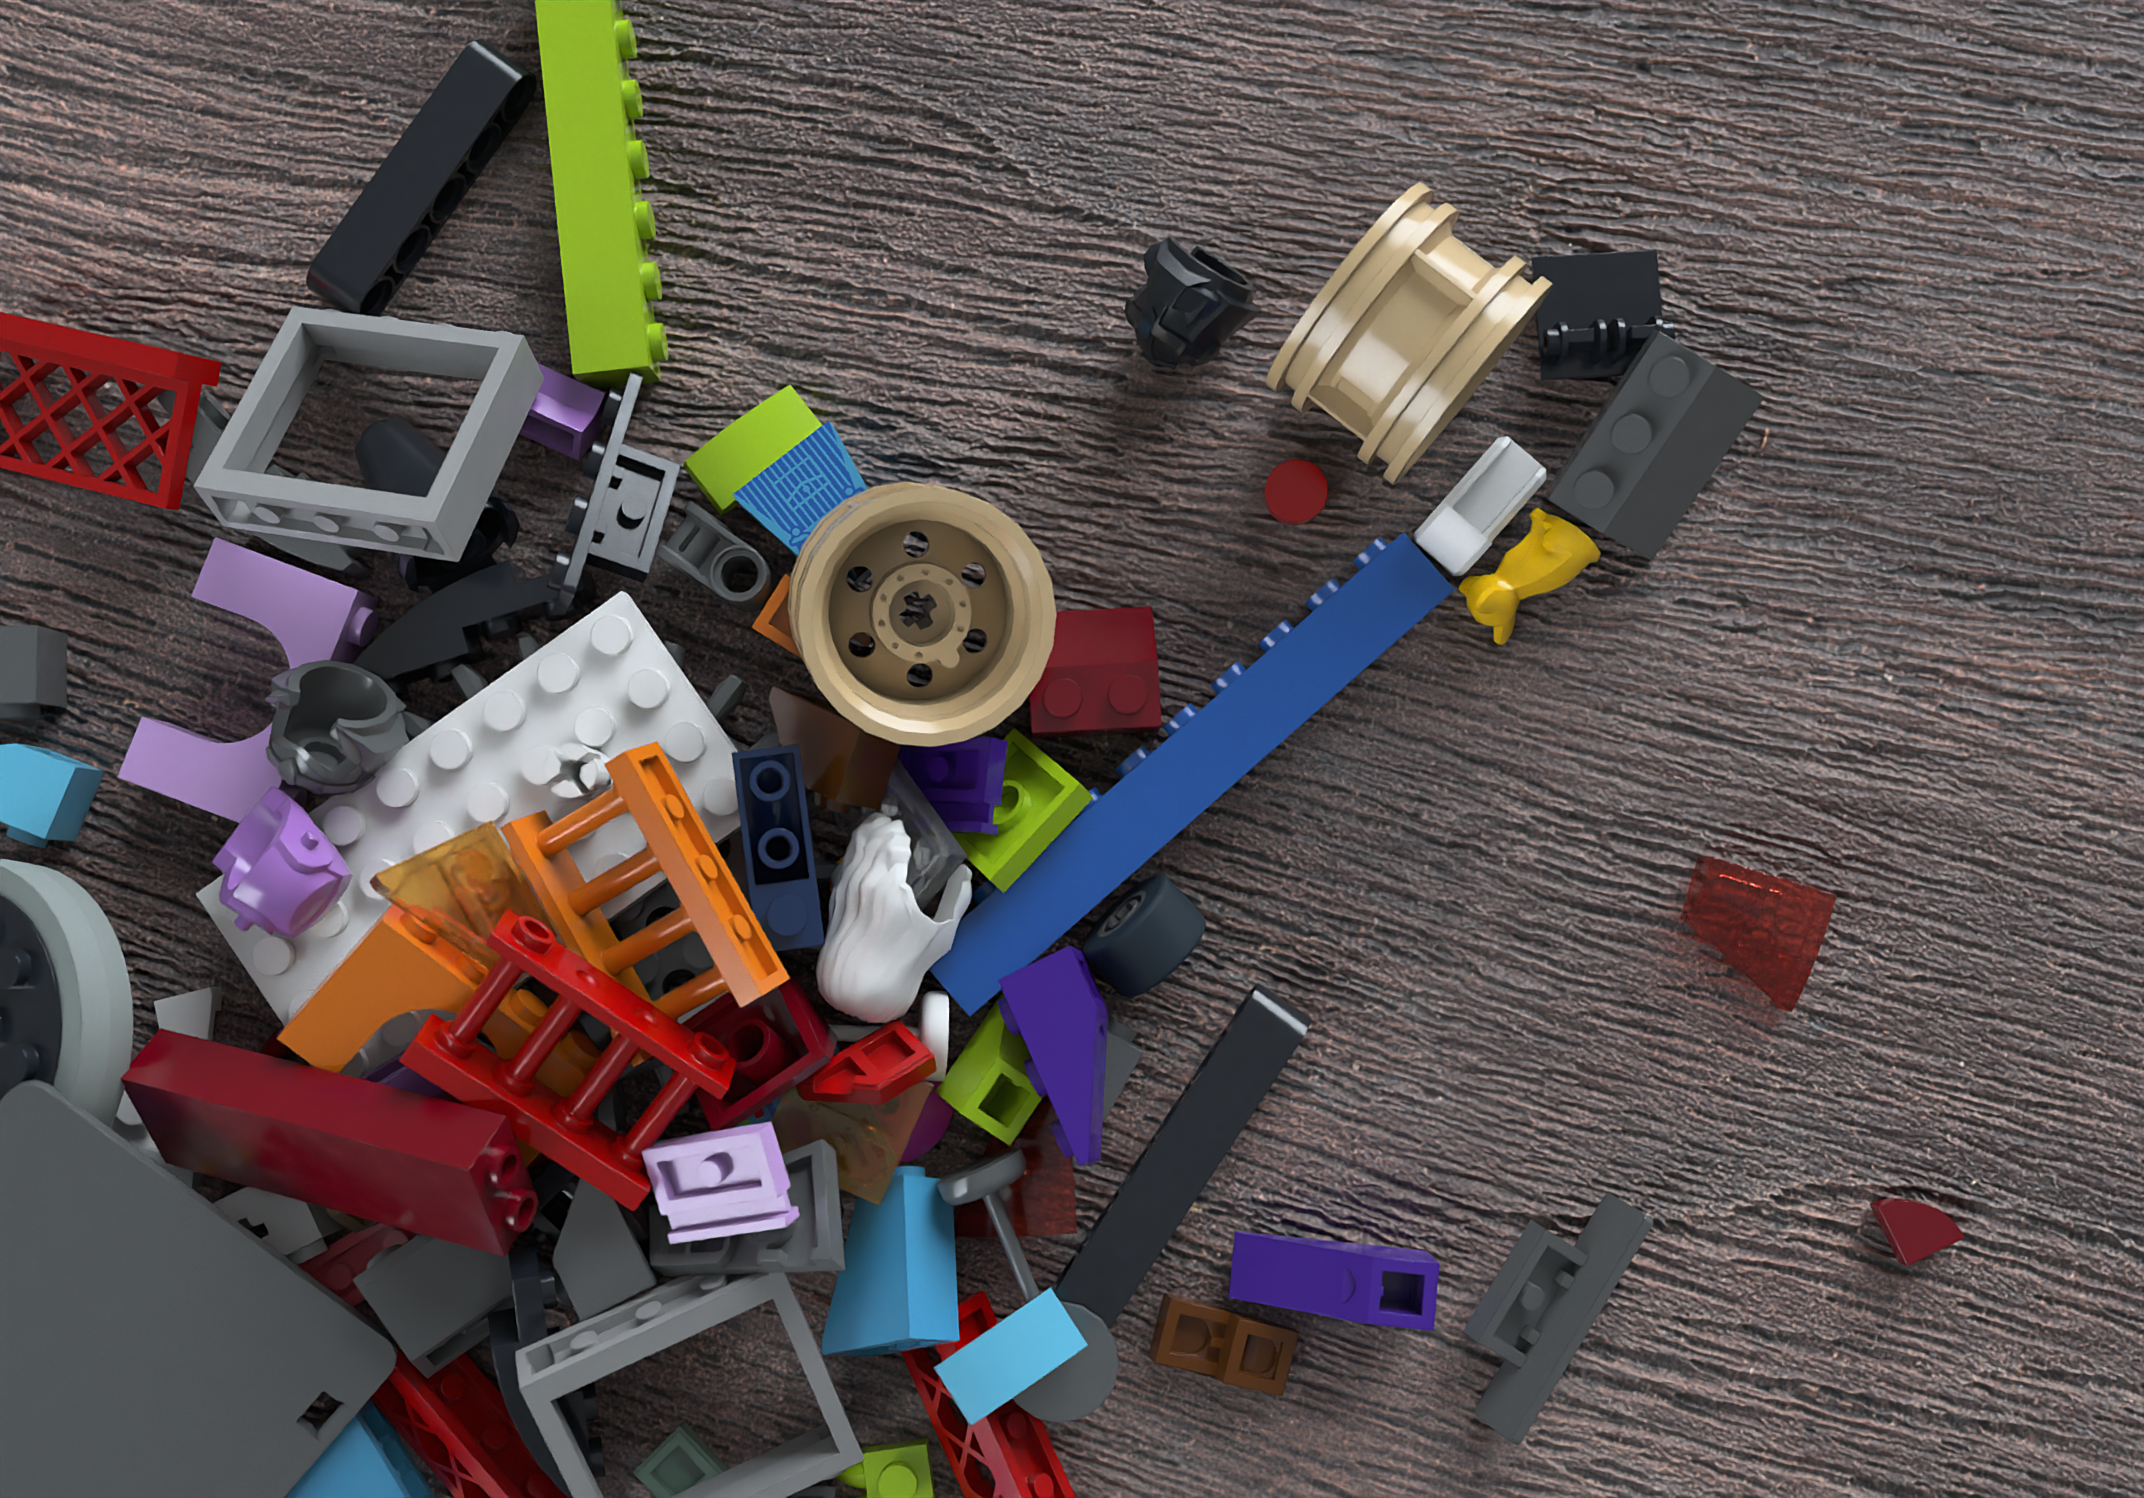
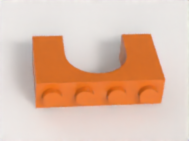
[277,898,602,1168]

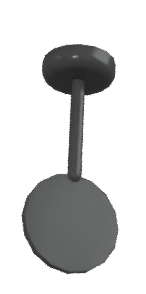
[936,1147,1119,1423]

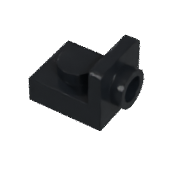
[527,1161,580,1246]

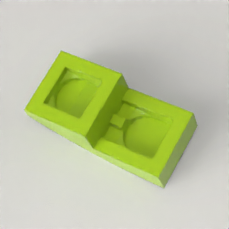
[683,385,822,515]

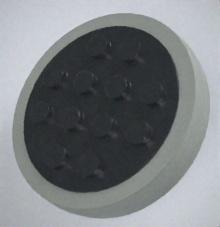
[0,859,133,1128]

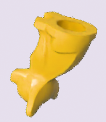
[1458,508,1601,645]

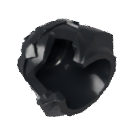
[1124,236,1262,370]

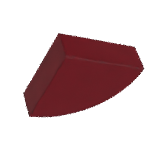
[1870,1198,1965,1266]

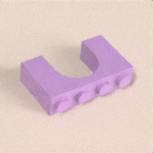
[117,537,379,823]

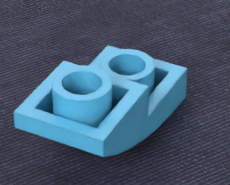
[934,1288,1088,1426]

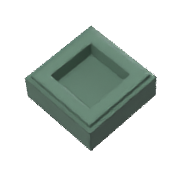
[633,1421,728,1498]

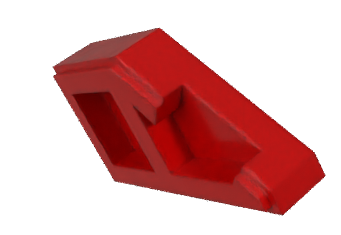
[796,1018,937,1105]

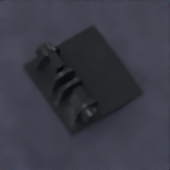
[1531,249,1675,381]

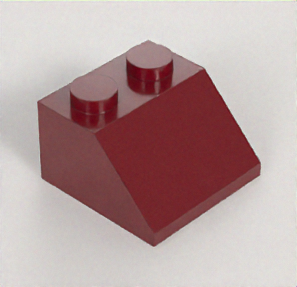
[1030,606,1162,739]

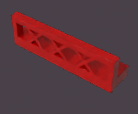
[901,1291,1076,1498]
[369,1346,569,1498]

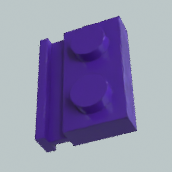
[887,737,1007,835]

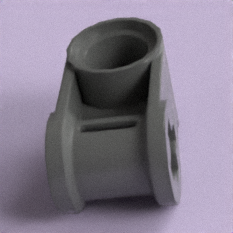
[654,501,778,612]

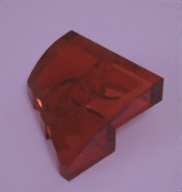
[1680,857,1837,1012]
[954,1098,1077,1237]

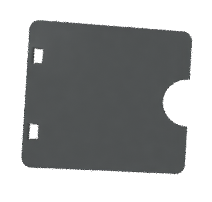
[0,1080,398,1498]

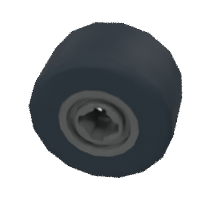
[1082,875,1206,998]

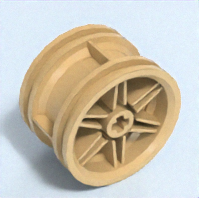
[1266,182,1554,485]
[787,482,1056,747]

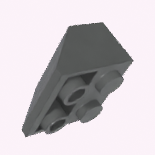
[353,1234,515,1379]

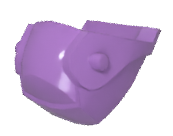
[212,785,353,938]

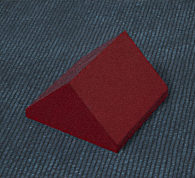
[682,959,838,1131]

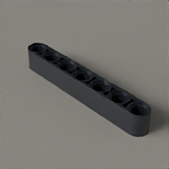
[1051,983,1312,1329]

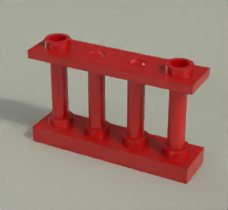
[398,909,737,1212]

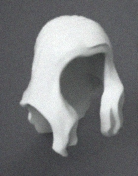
[815,812,972,1023]

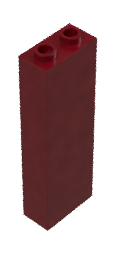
[120,1028,540,1257]

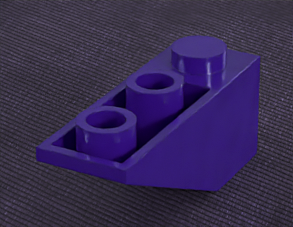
[998,946,1109,1166]
[1228,1231,1440,1331]

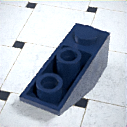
[731,744,825,952]

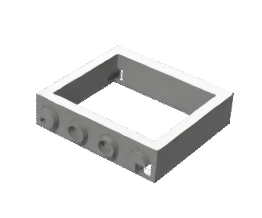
[193,306,544,562]
[515,1272,865,1498]

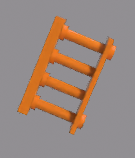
[500,741,790,1067]

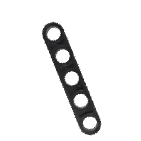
[306,39,537,317]

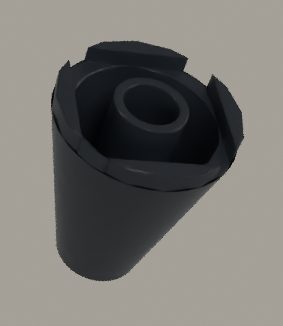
[355,419,520,594]

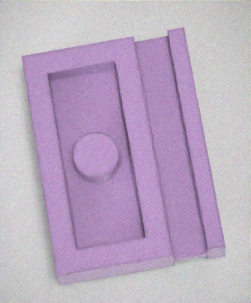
[641,1122,800,1244]

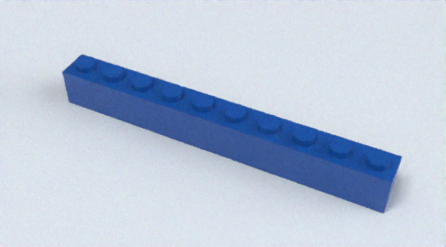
[929,532,1455,1017]

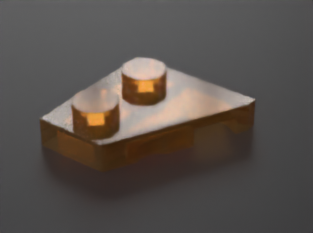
[369,820,558,971]
[771,1081,934,1206]

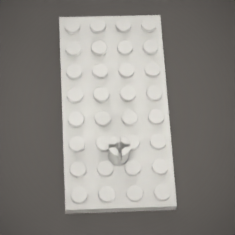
[196,591,741,1078]

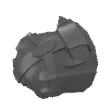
[265,660,409,795]

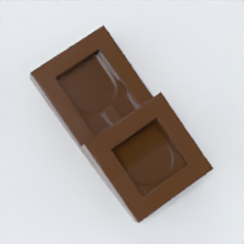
[1148,1293,1299,1396]

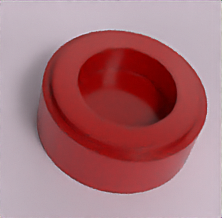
[1263,459,1328,525]

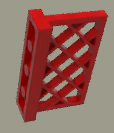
[0,312,222,510]

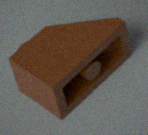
[768,686,901,814]

